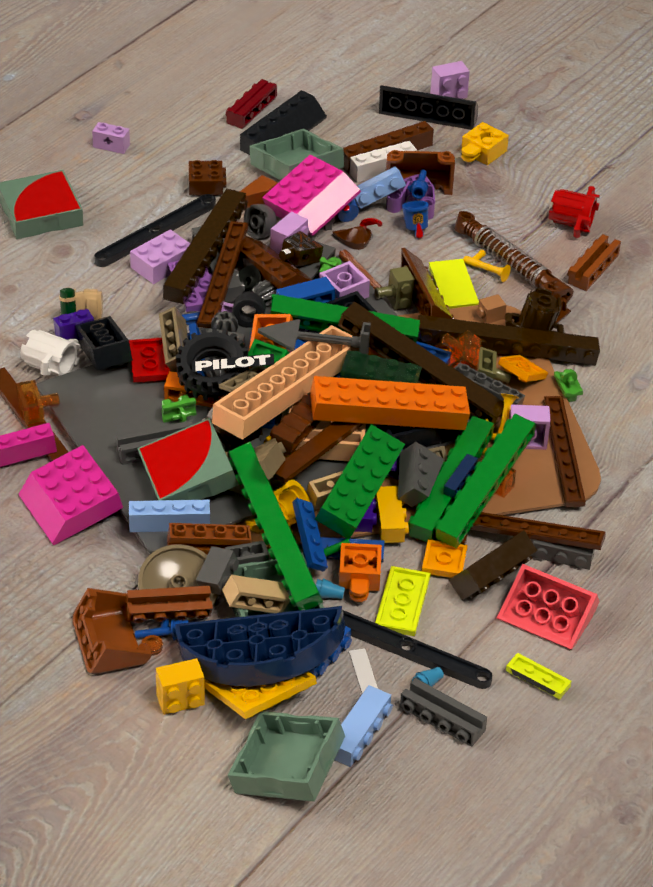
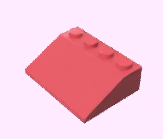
[497,564,600,650]

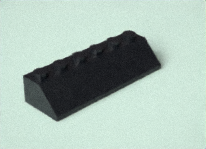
[379,85,478,130]
[240,90,327,155]

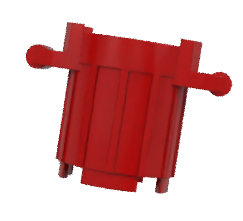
[548,186,600,238]

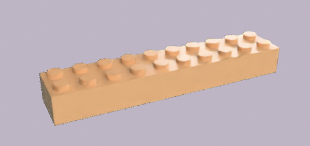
[212,325,359,439]

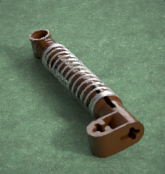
[454,211,574,302]

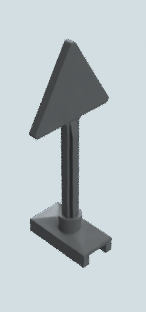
[258,319,371,364]

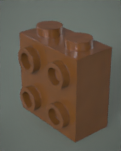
[189,160,226,196]

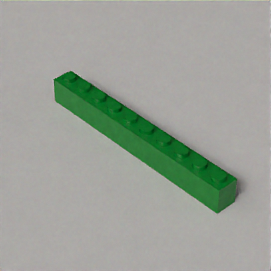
[229,442,324,610]

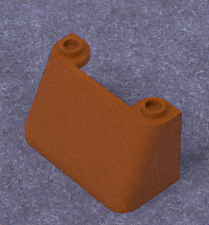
[385,150,455,195]
[73,588,152,674]

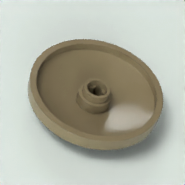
[138,544,218,622]

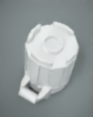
[20,330,81,376]

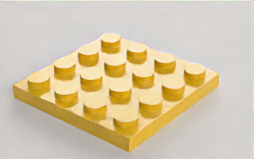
[204,671,317,719]

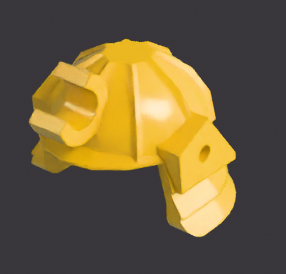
[273,480,311,526]

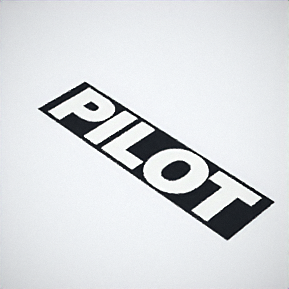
[192,354,275,372]

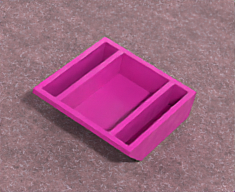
[262,155,361,236]
[19,445,123,546]

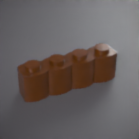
[270,392,322,453]

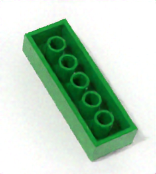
[315,424,405,540]

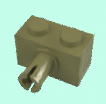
[374,266,415,310]
[471,346,511,384]

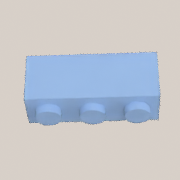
[355,166,406,209]

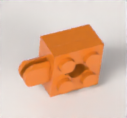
[339,543,382,602]

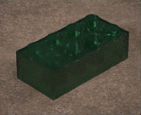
[340,350,422,383]

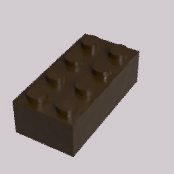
[449,530,537,600]

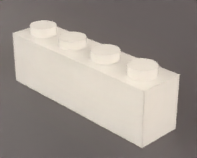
[349,141,417,182]

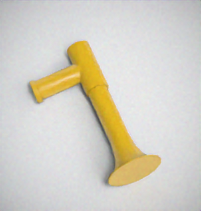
[463,249,511,282]
[491,393,519,440]

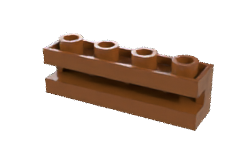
[567,234,621,291]
[167,523,251,555]
[126,586,213,623]

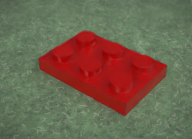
[129,338,170,382]

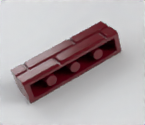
[225,79,277,129]

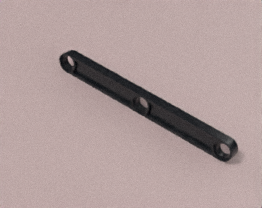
[94,194,216,267]
[343,610,492,689]

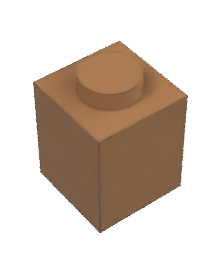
[477,294,507,323]

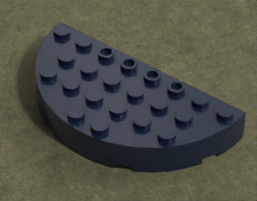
[175,606,345,688]

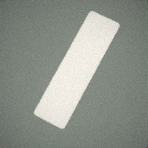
[349,649,378,694]

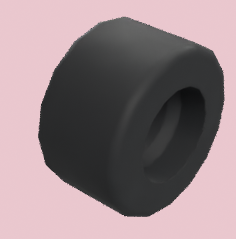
[232,292,266,328]

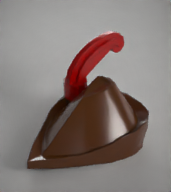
[333,218,383,250]

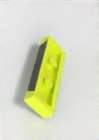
[506,653,572,699]

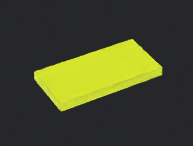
[429,259,479,309]
[375,566,431,637]

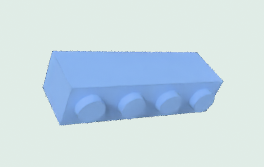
[129,500,210,532]
[334,685,393,767]

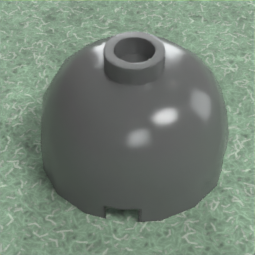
[244,204,277,239]

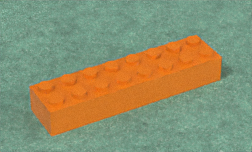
[310,376,470,430]

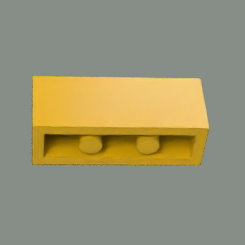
[375,486,409,543]

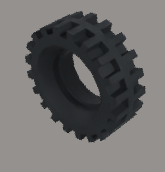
[176,328,249,401]

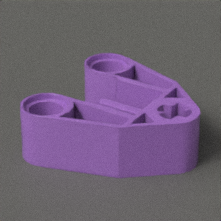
[386,174,435,220]

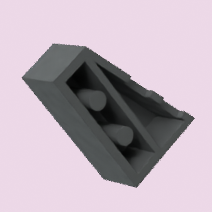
[398,442,444,507]

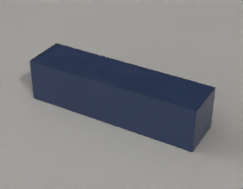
[443,454,478,498]

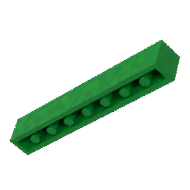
[270,294,420,343]
[434,414,535,549]
[408,416,494,542]

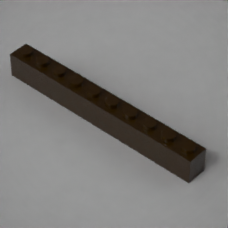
[163,188,248,304]
[338,301,504,427]
[417,315,600,365]

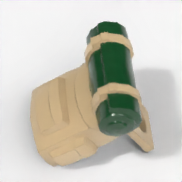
[59,288,103,320]

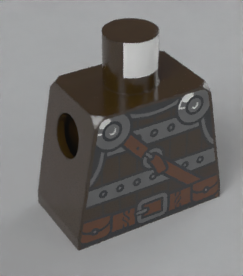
[279,231,324,266]

